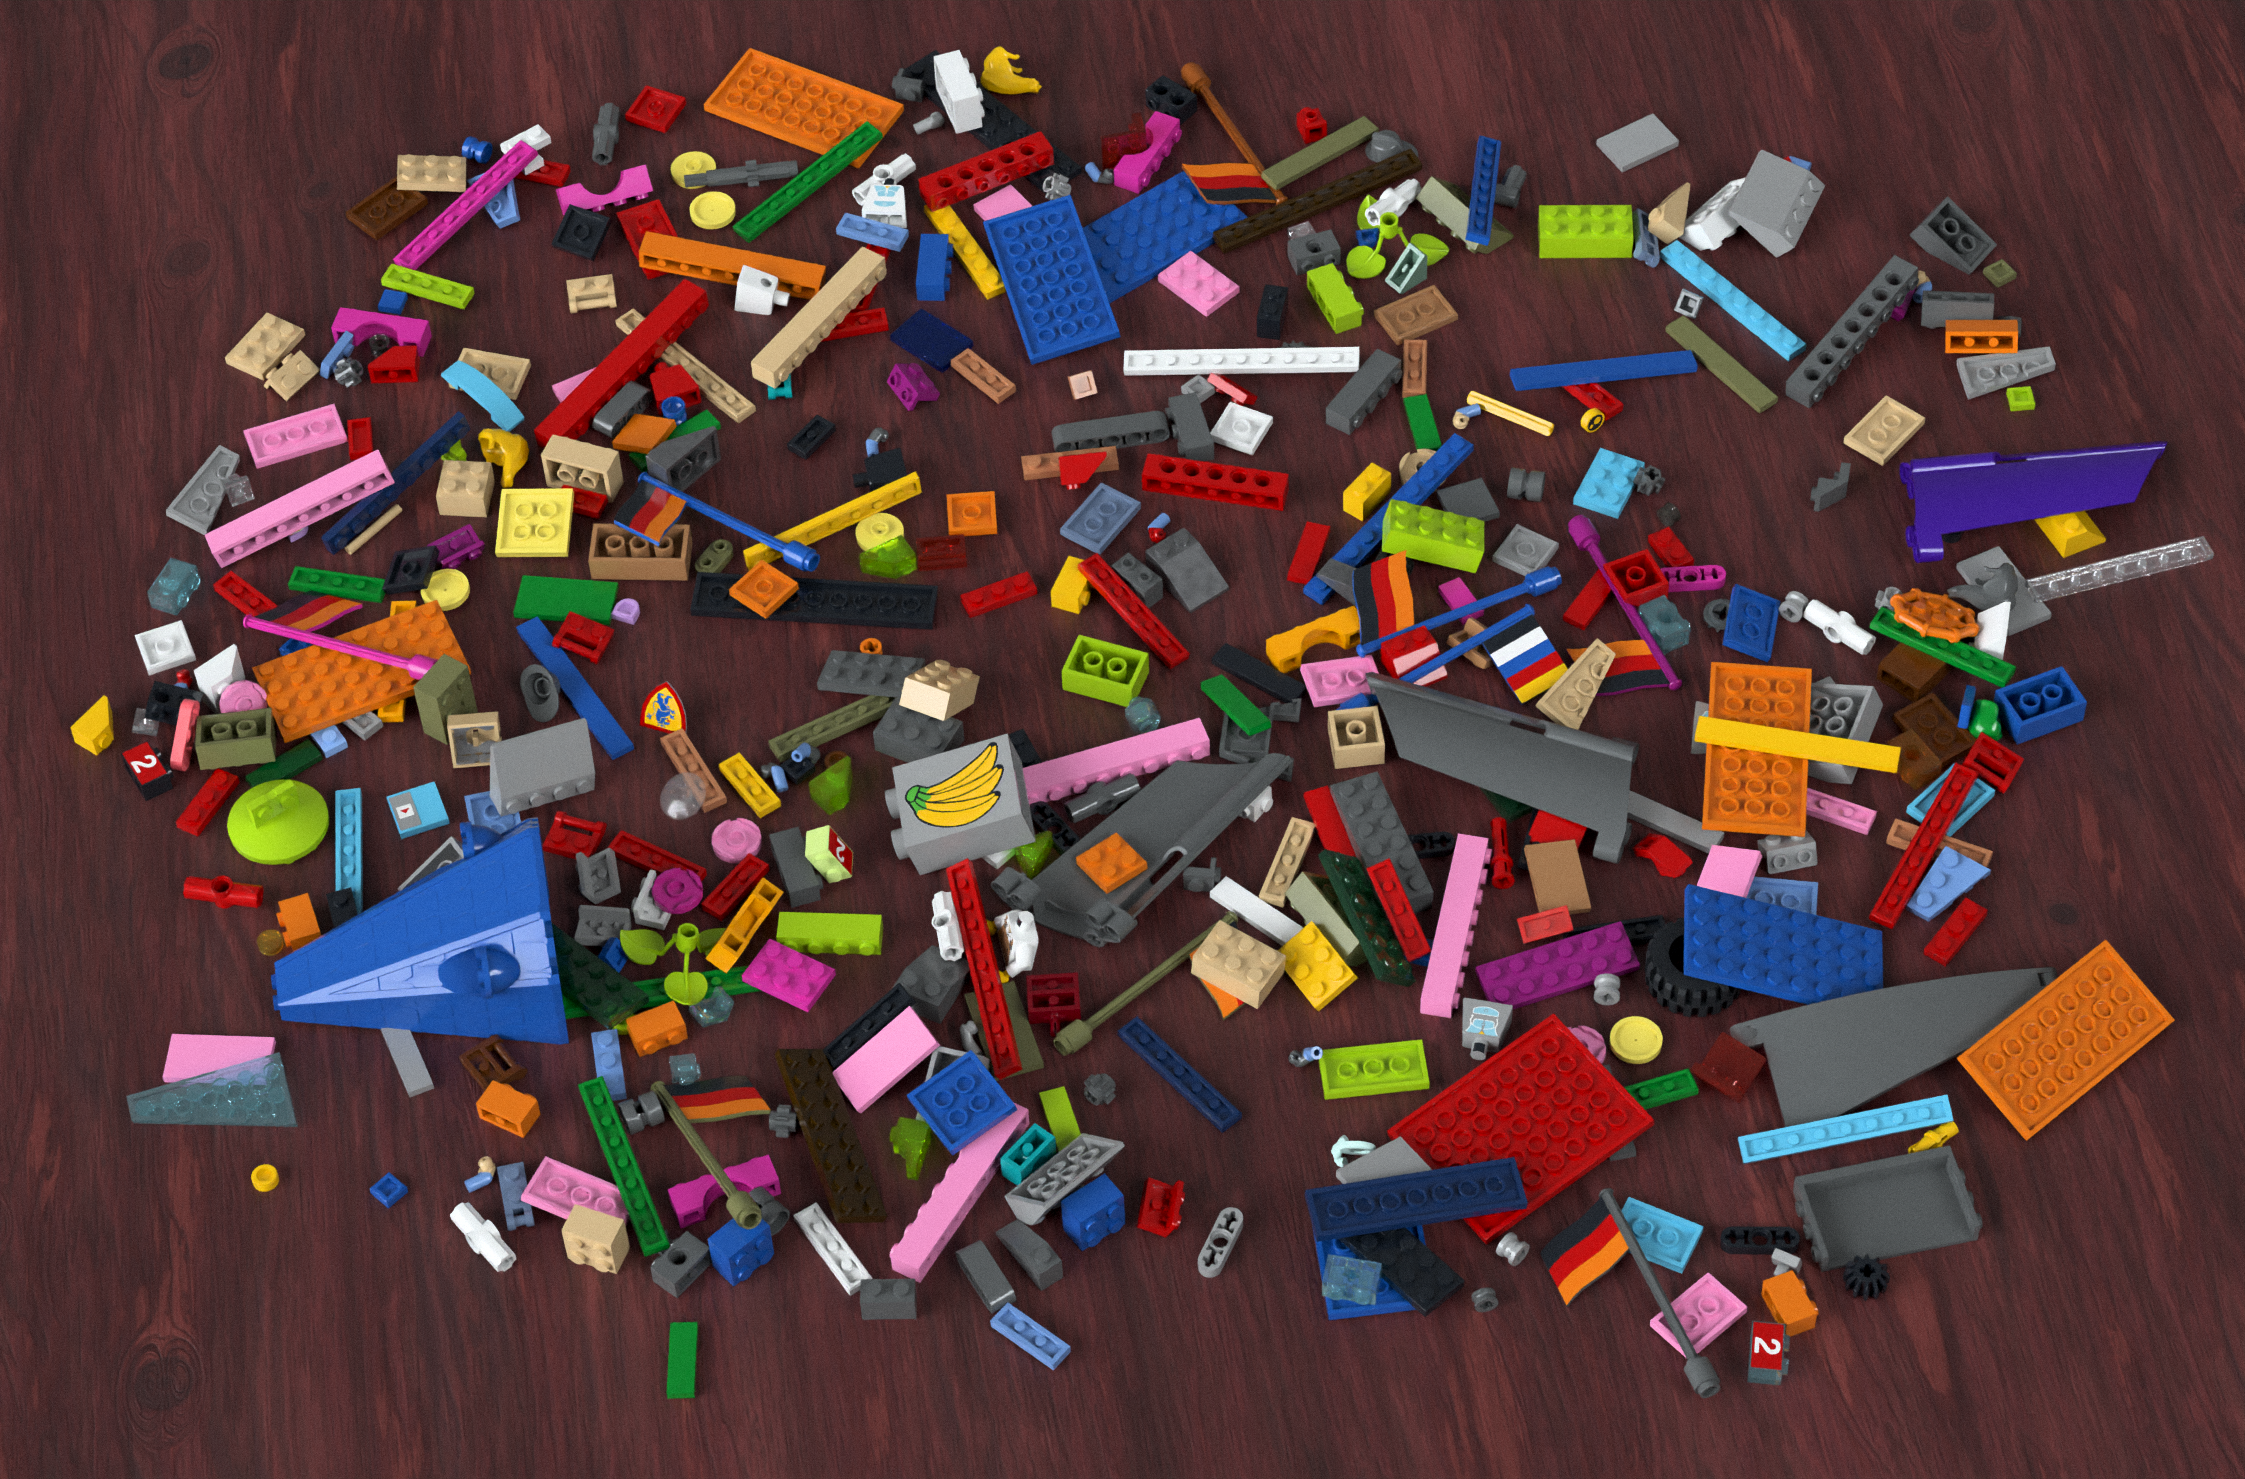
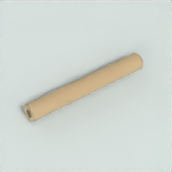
[345,504,402,555]

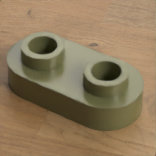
[695,539,734,574]

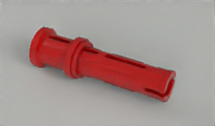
[1490,817,1515,889]

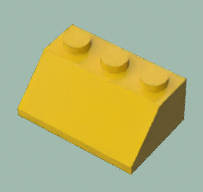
[2034,511,2106,558]

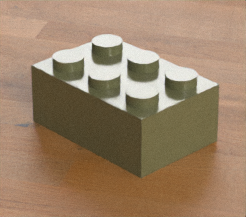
[413,654,478,745]
[195,708,276,770]

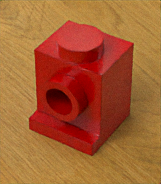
[1297,107,1327,144]

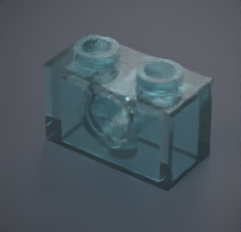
[1638,595,1691,654]

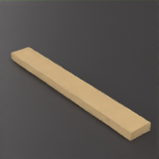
[616,308,756,424]

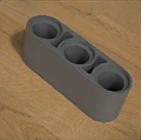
[592,381,653,439]
[955,1240,1017,1314]

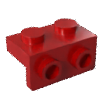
[1137,1177,1185,1238]

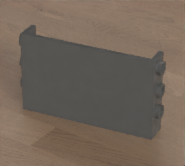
[1793,1145,1983,1272]

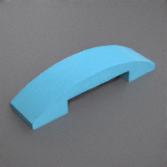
[441,360,524,432]

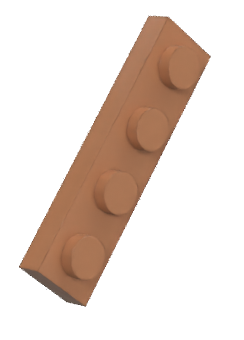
[1021,446,1119,480]
[660,728,727,813]
[1886,818,1993,867]

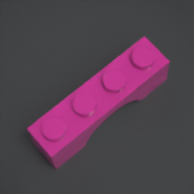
[1114,111,1182,194]
[556,164,653,216]
[331,307,432,357]
[667,1155,781,1229]

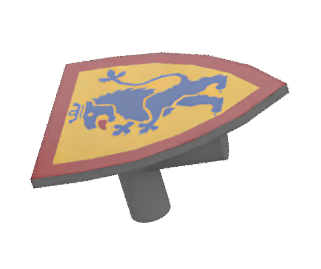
[640,681,687,734]

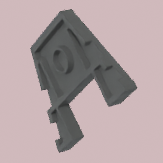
[1219,698,1301,782]

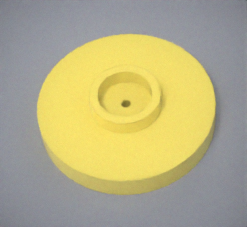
[671,151,716,189]
[690,192,736,229]
[856,513,904,554]
[421,569,470,611]
[1610,1016,1663,1064]

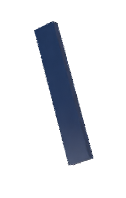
[1118,1016,1242,1133]

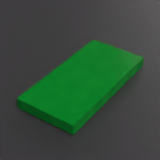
[513,575,619,625]

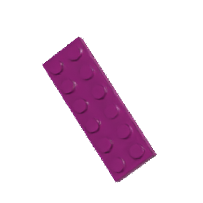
[1475,921,1640,1009]

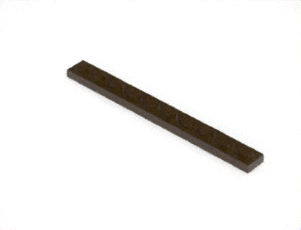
[1213,148,1422,254]

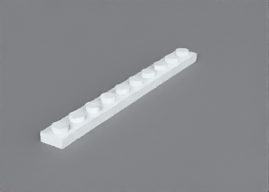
[1123,347,1360,376]

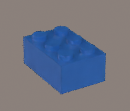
[1994,666,2087,745]

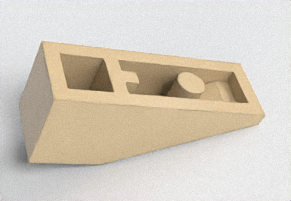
[1648,182,1691,245]

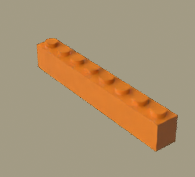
[639,231,826,300]

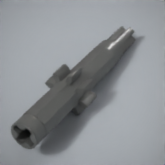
[684,159,798,188]

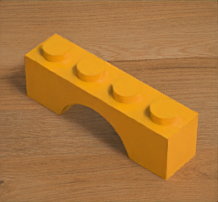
[1266,606,1360,674]
[705,878,783,974]

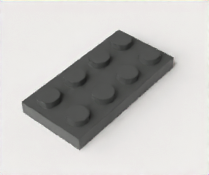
[817,650,926,698]

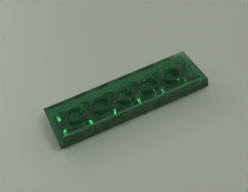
[1318,849,1416,987]
[552,923,649,1030]

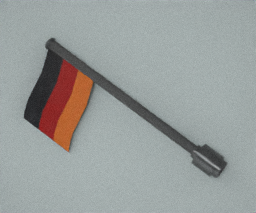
[1540,1188,1721,1398]

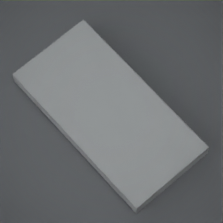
[1956,546,2052,636]

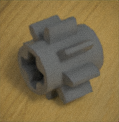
[334,357,363,388]
[1633,465,1665,496]
[1084,1073,1116,1105]
[769,1105,798,1138]

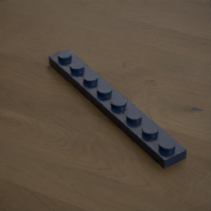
[321,411,471,555]

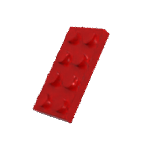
[616,199,678,280]

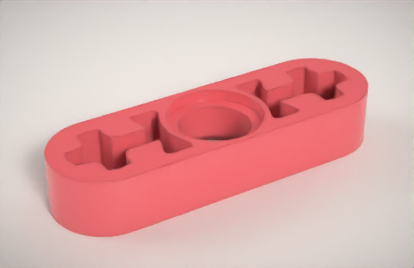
[170,699,200,772]

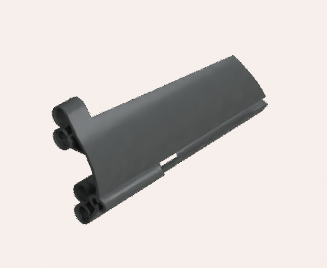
[1365,672,1639,864]

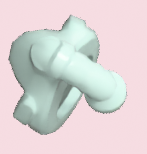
[1331,1135,1376,1167]

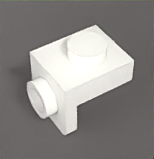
[1239,786,1273,822]

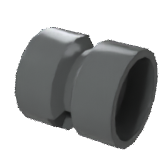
[1507,467,1546,503]
[618,1090,665,1136]
[749,1187,790,1236]

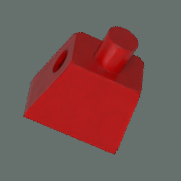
[650,362,701,417]

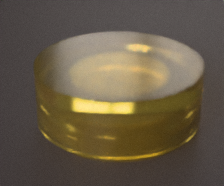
[257,929,284,956]

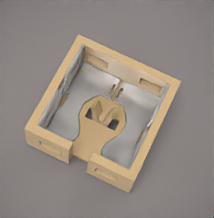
[447,712,502,768]

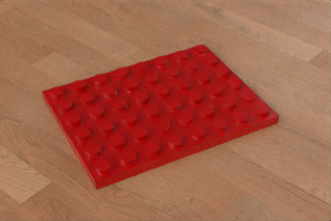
[1387,1013,1654,1245]

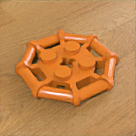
[1890,588,1980,643]

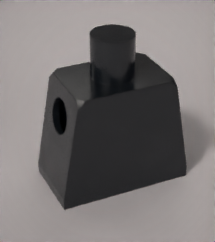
[852,448,907,492]

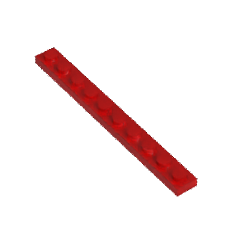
[946,858,1023,1080]

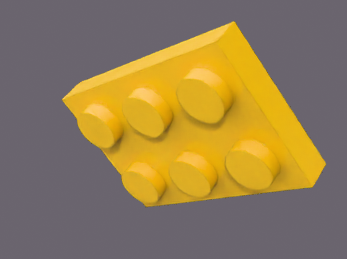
[1277,921,1358,1011]

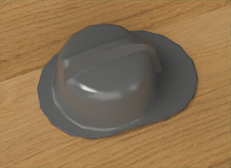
[1365,130,1419,162]
[520,664,561,723]

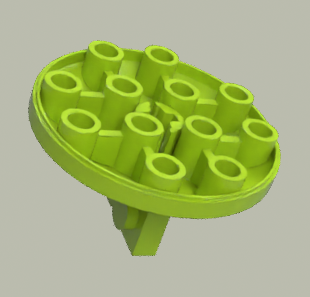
[227,779,329,865]

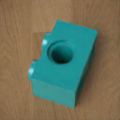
[1000,1123,1057,1186]

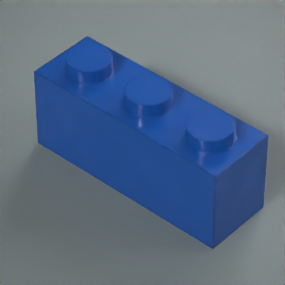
[916,234,954,301]

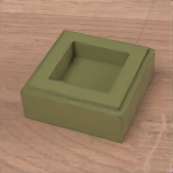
[1983,259,2017,288]

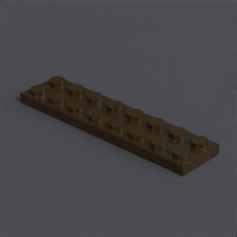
[774,1049,887,1223]

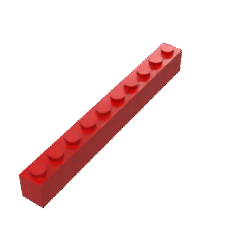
[534,279,709,449]

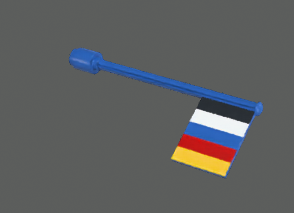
[1336,604,1568,710]

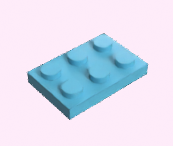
[1573,448,1645,519]
[1906,763,1995,837]
[1622,1197,1704,1274]

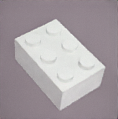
[933,50,985,134]

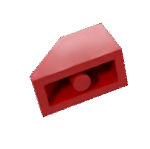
[368,346,420,383]
[1058,451,1107,490]

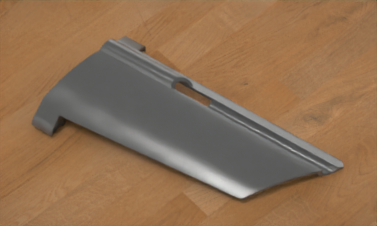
[991,753,1293,947]

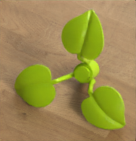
[1346,195,1449,279]
[620,923,726,1006]

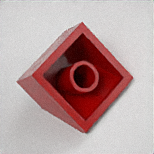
[1603,549,1669,610]
[1381,625,1448,687]

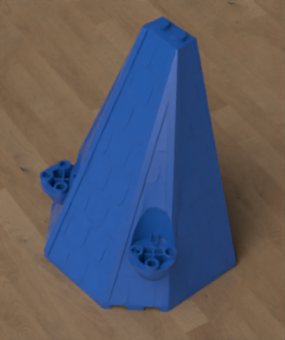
[271,817,569,1045]

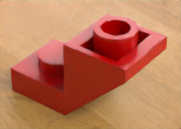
[1632,833,1693,878]

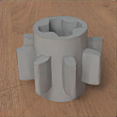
[1043,173,1071,200]
[1875,587,1903,612]

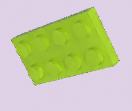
[1318,1039,1430,1100]

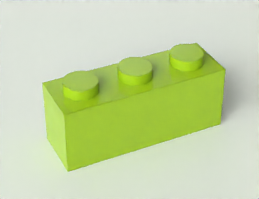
[1307,263,1364,334]

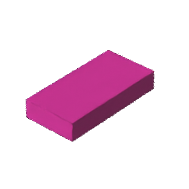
[1438,577,1484,625]

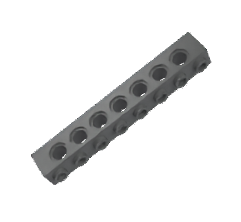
[1786,255,1919,408]

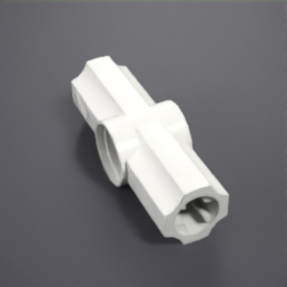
[852,153,916,206]
[1365,178,1422,226]
[1803,599,1876,655]
[932,891,964,961]
[450,1202,516,1272]

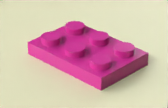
[742,938,836,1012]

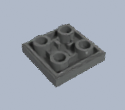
[1437,478,1500,522]

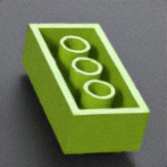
[1538,205,1633,258]
[1382,499,1484,573]

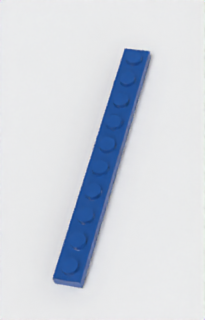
[1303,433,1474,606]

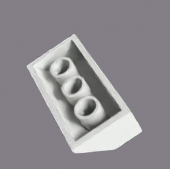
[1679,177,1746,251]

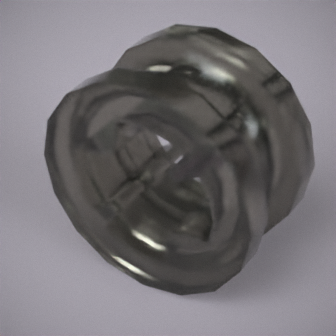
[369,334,391,357]
[1657,502,1681,527]

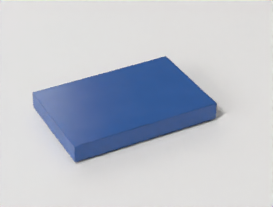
[1722,584,1781,662]

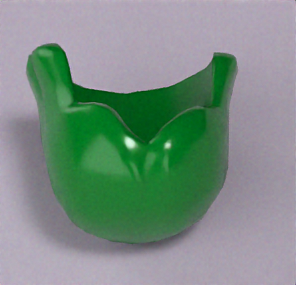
[1968,699,2002,741]

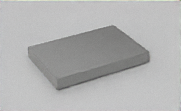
[1596,114,1679,172]
[1336,1136,1432,1184]

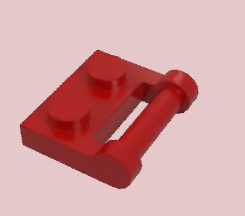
[552,611,615,665]
[1961,732,2024,794]
[542,810,607,860]

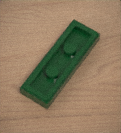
[245,739,323,788]

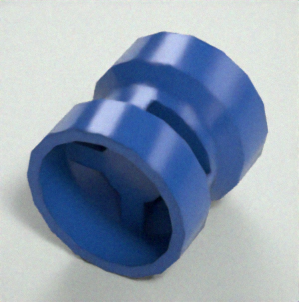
[462,136,493,164]
[662,396,687,426]

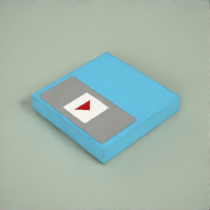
[386,782,450,839]

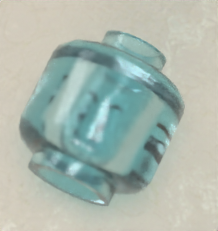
[1125,697,1161,734]

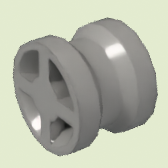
[1779,591,1809,622]
[1594,973,1620,1005]
[1496,1232,1530,1266]

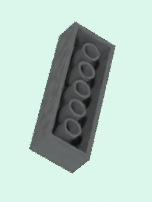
[1330,771,1434,923]

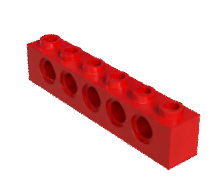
[918,131,1054,212]
[1142,454,1289,511]

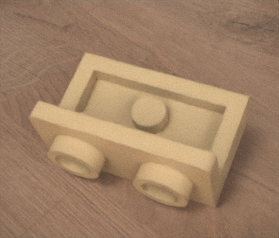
[264,350,320,402]

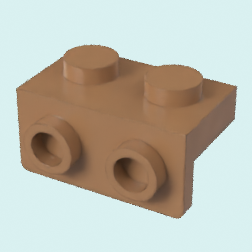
[1446,617,1495,669]

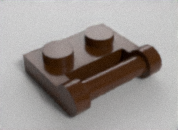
[459,1034,528,1091]

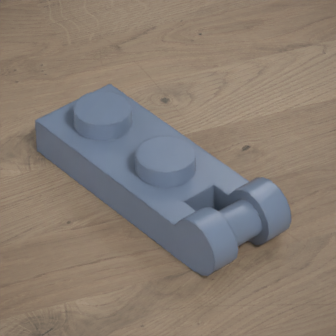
[1632,208,1660,268]
[497,1162,535,1231]

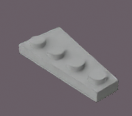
[1956,347,2056,400]
[166,445,240,535]

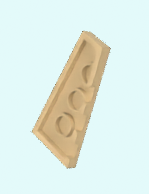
[1536,638,1616,730]

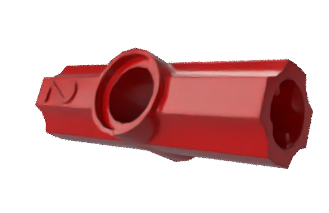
[183,875,264,909]

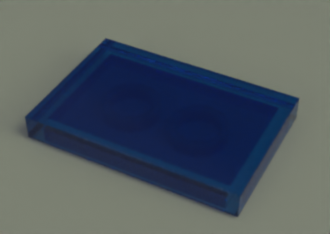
[890,308,974,373]

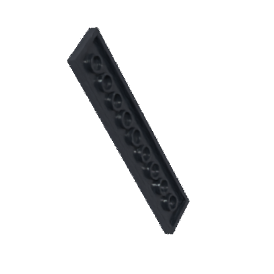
[905,50,1082,194]
[690,572,939,630]

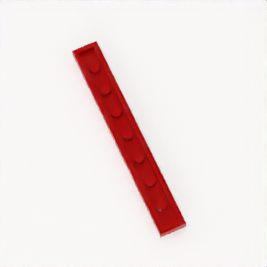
[1869,763,1979,930]

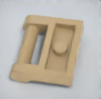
[566,274,617,314]

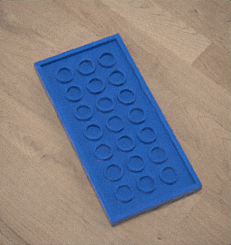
[1083,171,1248,303]
[983,195,1121,365]
[1684,884,1883,1005]

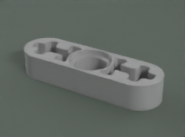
[1198,1207,1243,1278]

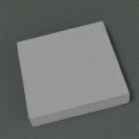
[1492,524,1559,576]

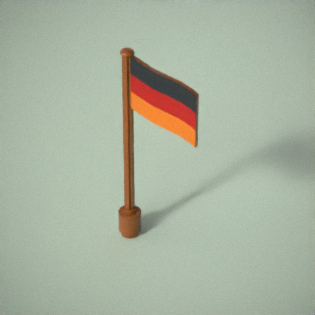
[1181,62,1288,205]

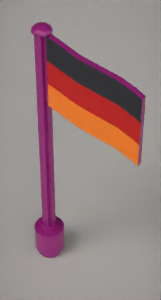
[1566,515,1682,696]

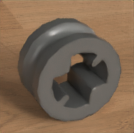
[1471,1287,1498,1312]

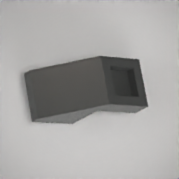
[1810,462,1851,512]

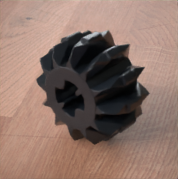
[1843,1253,1890,1301]

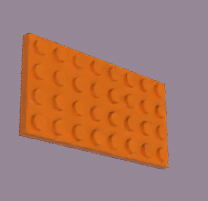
[704,48,904,168]
[252,600,471,743]
[1702,662,1812,837]
[1957,940,2175,1141]

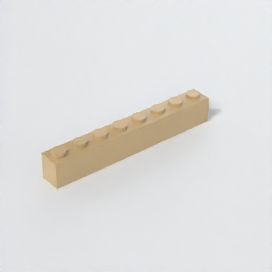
[751,246,887,389]

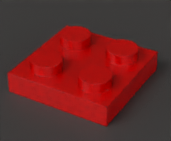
[625,85,686,133]

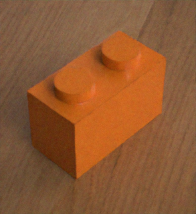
[276,893,321,952]
[625,1001,688,1057]
[476,1080,541,1138]
[1761,1270,1819,1338]

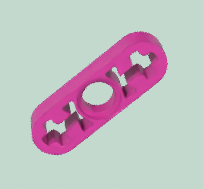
[1660,565,1726,592]

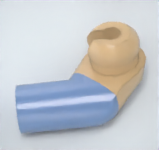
[1913,271,1932,303]
[1453,403,1481,429]
[464,1156,496,1193]

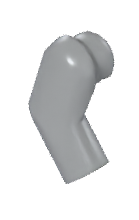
[913,112,944,135]
[959,1021,983,1055]

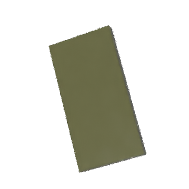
[964,981,1044,1081]

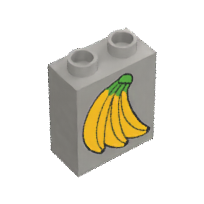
[885,734,1036,875]

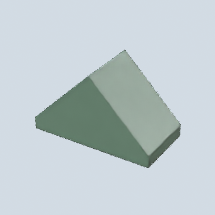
[1385,243,1428,294]

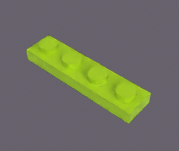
[381,263,475,309]

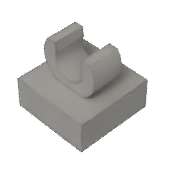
[1771,1248,1802,1276]

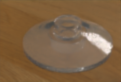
[660,772,706,820]

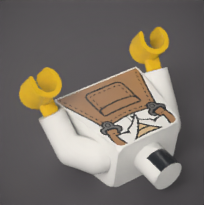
[987,910,1038,984]

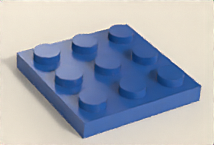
[907,1050,1017,1156]

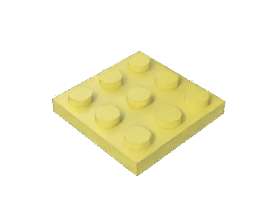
[495,488,574,557]

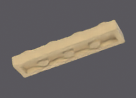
[1259,817,1316,907]

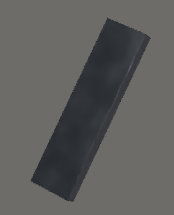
[1211,643,1307,703]
[1561,914,1665,946]
[823,982,916,1070]

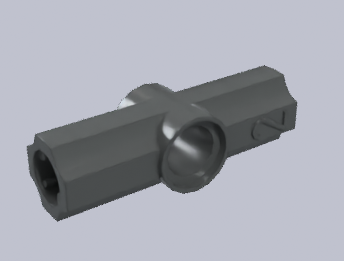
[592,103,620,165]
[1064,773,1141,823]

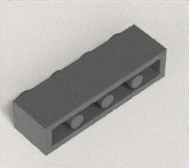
[1326,349,1402,435]

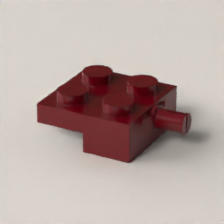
[1026,972,1081,1037]

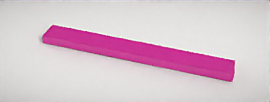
[393,140,538,270]

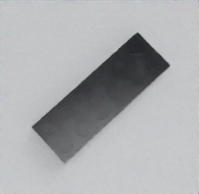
[1338,1228,1465,1317]

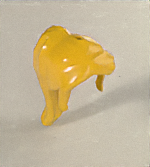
[981,46,1042,94]
[478,428,529,489]

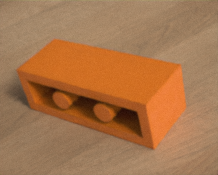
[1945,320,2018,353]

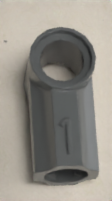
[1494,165,1527,209]

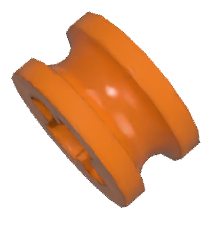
[860,638,883,655]

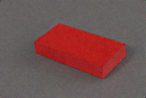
[347,417,374,461]

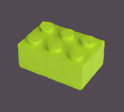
[1062,635,1149,708]

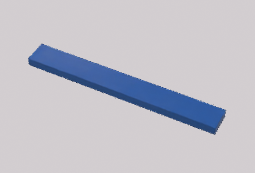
[1465,136,1501,246]
[1510,350,1698,391]
[516,616,634,760]

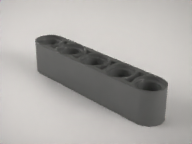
[1051,411,1170,452]

